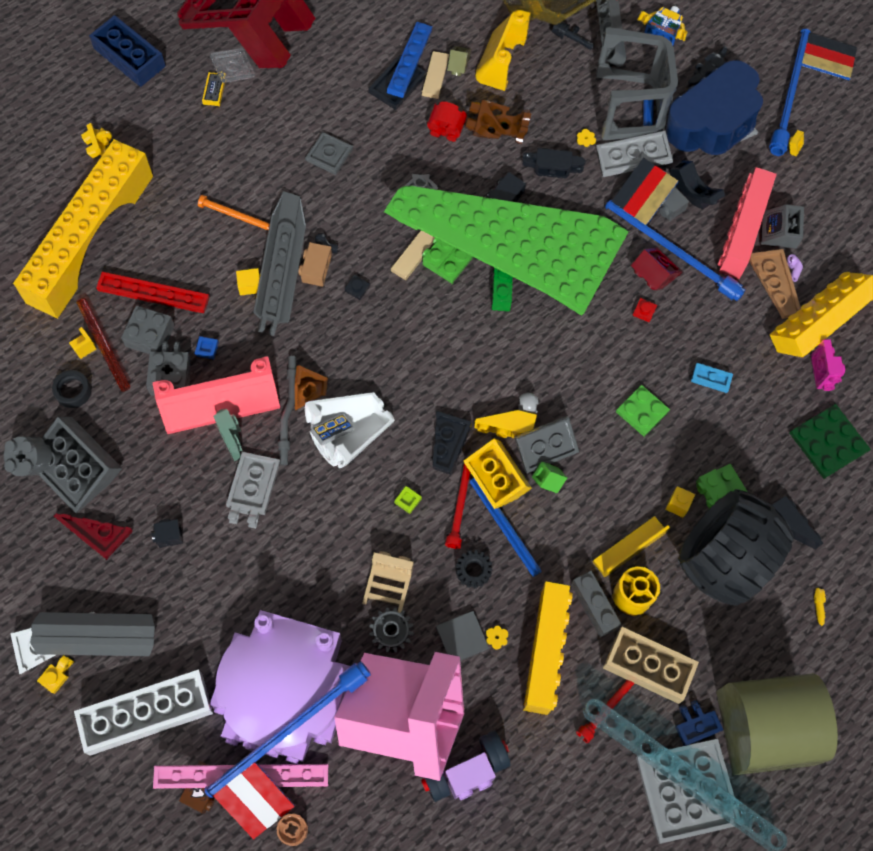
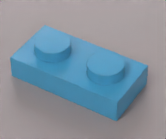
[691,363,733,393]

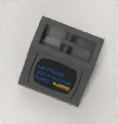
[761,205,804,249]

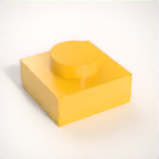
[788,130,804,156]

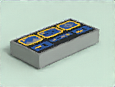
[311,414,354,446]

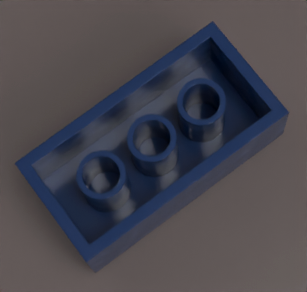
[89,15,166,87]

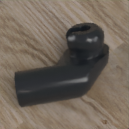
[315,233,338,254]

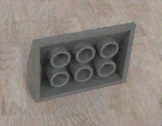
[39,417,122,513]

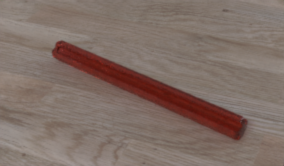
[76,298,130,392]

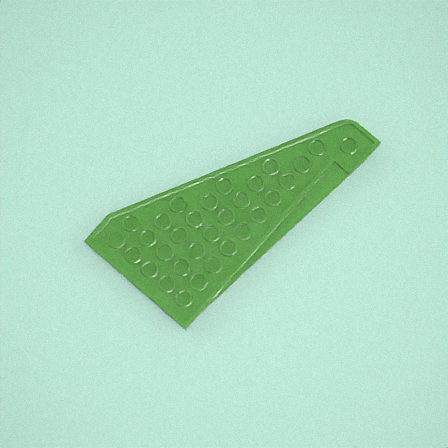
[384,186,629,316]

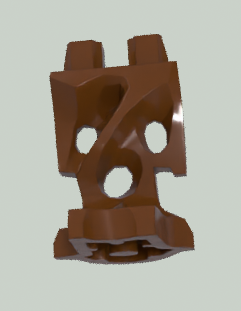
[465,100,531,144]

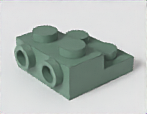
[213,409,242,461]

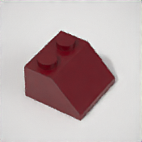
[631,247,683,290]

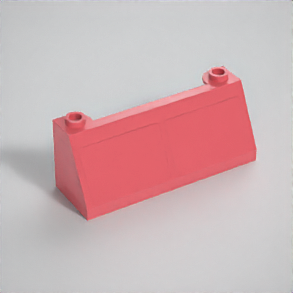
[152,356,280,434]

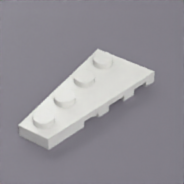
[11,612,95,674]

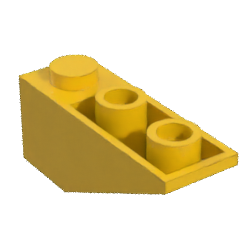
[474,410,537,438]

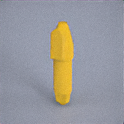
[814,588,826,626]

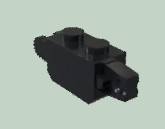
[522,148,586,179]

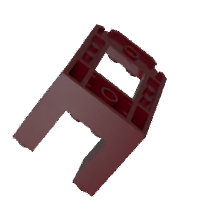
[177,0,316,68]

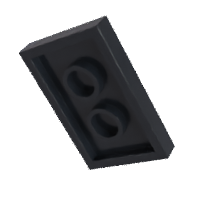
[368,55,427,110]

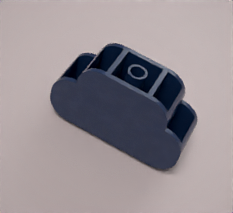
[665,61,763,155]

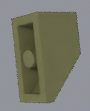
[447,46,471,76]

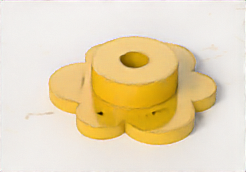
[577,129,596,147]
[486,626,508,650]

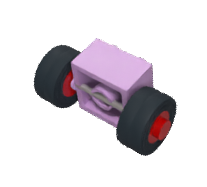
[421,731,511,802]

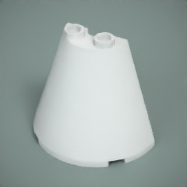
[305,392,395,468]

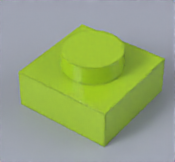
[394,486,422,514]

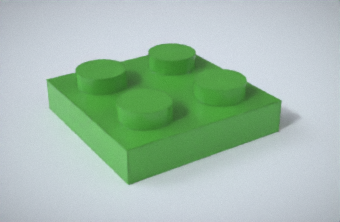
[616,385,670,437]

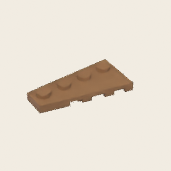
[749,249,801,319]

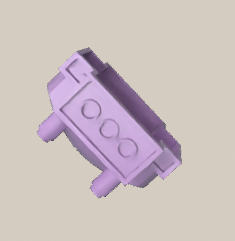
[210,610,350,764]

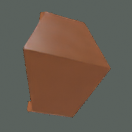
[295,365,328,410]

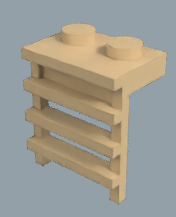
[362,551,413,613]

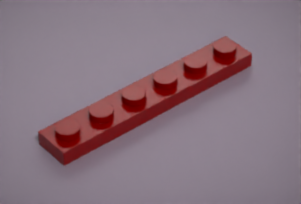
[96,272,210,314]

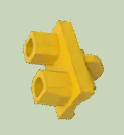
[81,123,112,158]

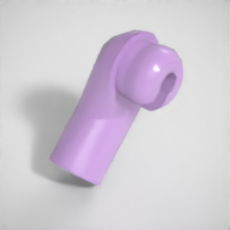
[787,254,803,282]

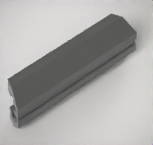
[30,612,155,656]

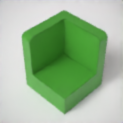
[532,462,567,493]

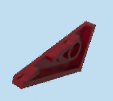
[54,513,133,560]

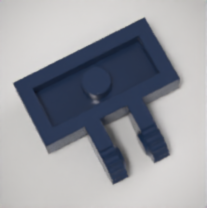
[676,700,723,746]

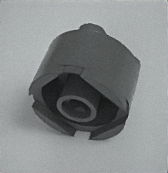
[4,437,52,476]

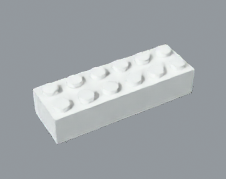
[74,670,213,755]

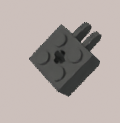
[146,342,191,395]

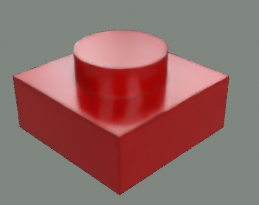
[633,298,657,323]

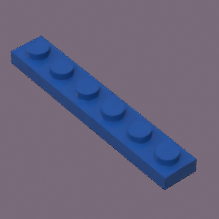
[387,22,433,98]

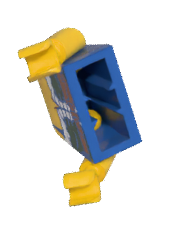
[637,6,688,46]

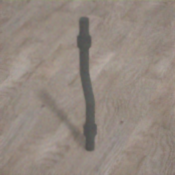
[278,356,296,466]

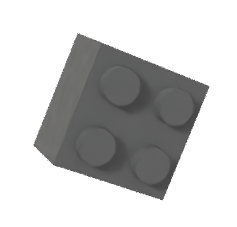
[121,306,175,354]

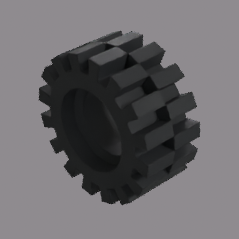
[456,550,492,589]

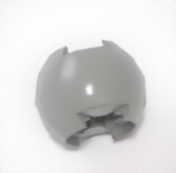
[518,392,538,414]

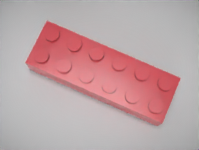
[718,167,776,279]

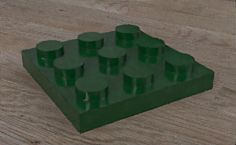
[789,404,871,479]

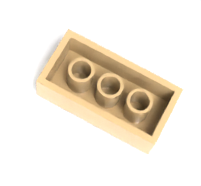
[603,627,699,704]

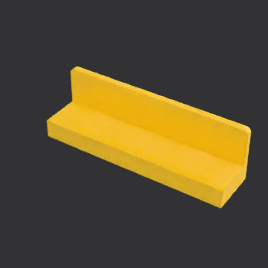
[593,516,670,577]

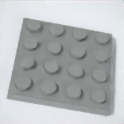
[636,739,743,844]

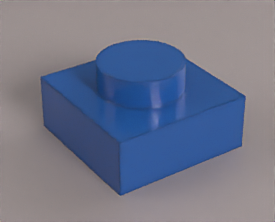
[195,336,219,359]

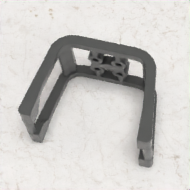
[596,27,678,140]

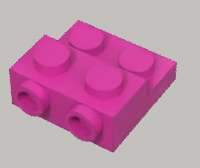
[811,339,845,391]

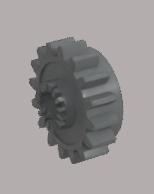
[369,607,414,653]

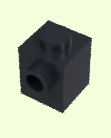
[151,519,183,548]

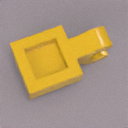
[37,655,74,694]

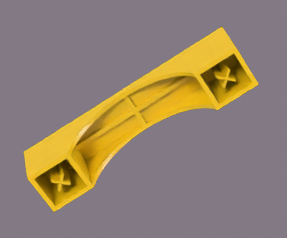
[13,139,153,319]

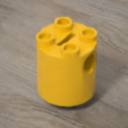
[612,566,660,616]

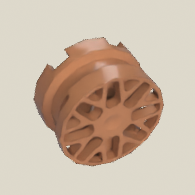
[277,814,308,846]

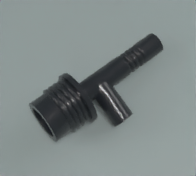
[551,20,594,50]

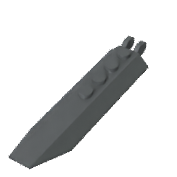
[253,191,306,336]

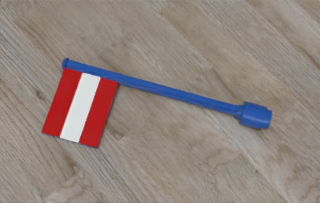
[205,661,371,840]

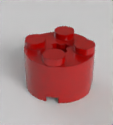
[427,102,467,142]

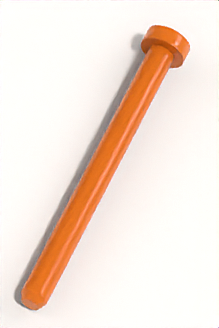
[198,195,270,230]

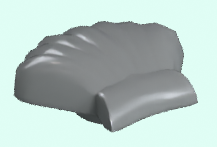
[405,174,438,190]

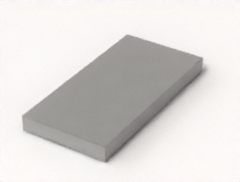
[596,131,673,177]

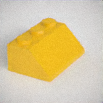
[464,438,532,509]

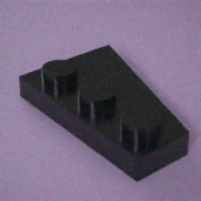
[433,411,472,475]

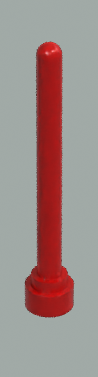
[445,463,470,549]
[576,680,635,743]

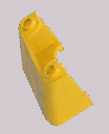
[475,10,530,91]

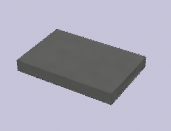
[514,416,579,473]

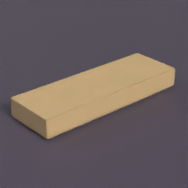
[422,51,450,99]
[391,231,435,280]

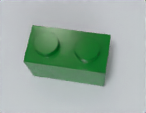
[492,268,513,311]

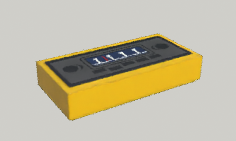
[202,72,226,106]

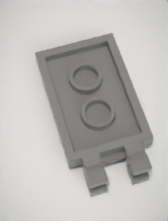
[226,452,280,529]

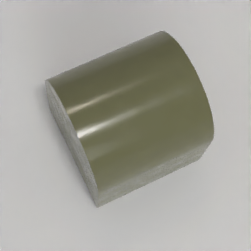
[716,673,838,776]

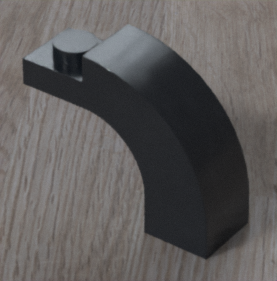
[669,161,725,209]

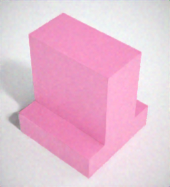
[334,652,464,781]

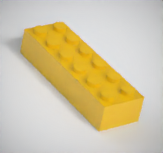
[769,272,873,358]
[523,582,573,715]

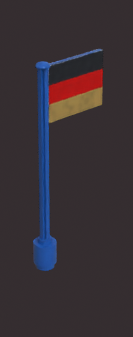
[769,28,857,156]
[605,157,746,301]

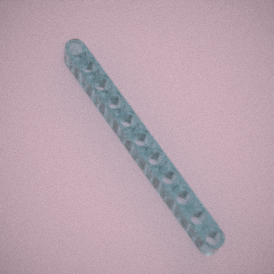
[583,699,787,851]

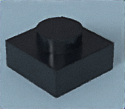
[344,275,370,300]

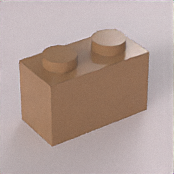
[299,242,332,286]

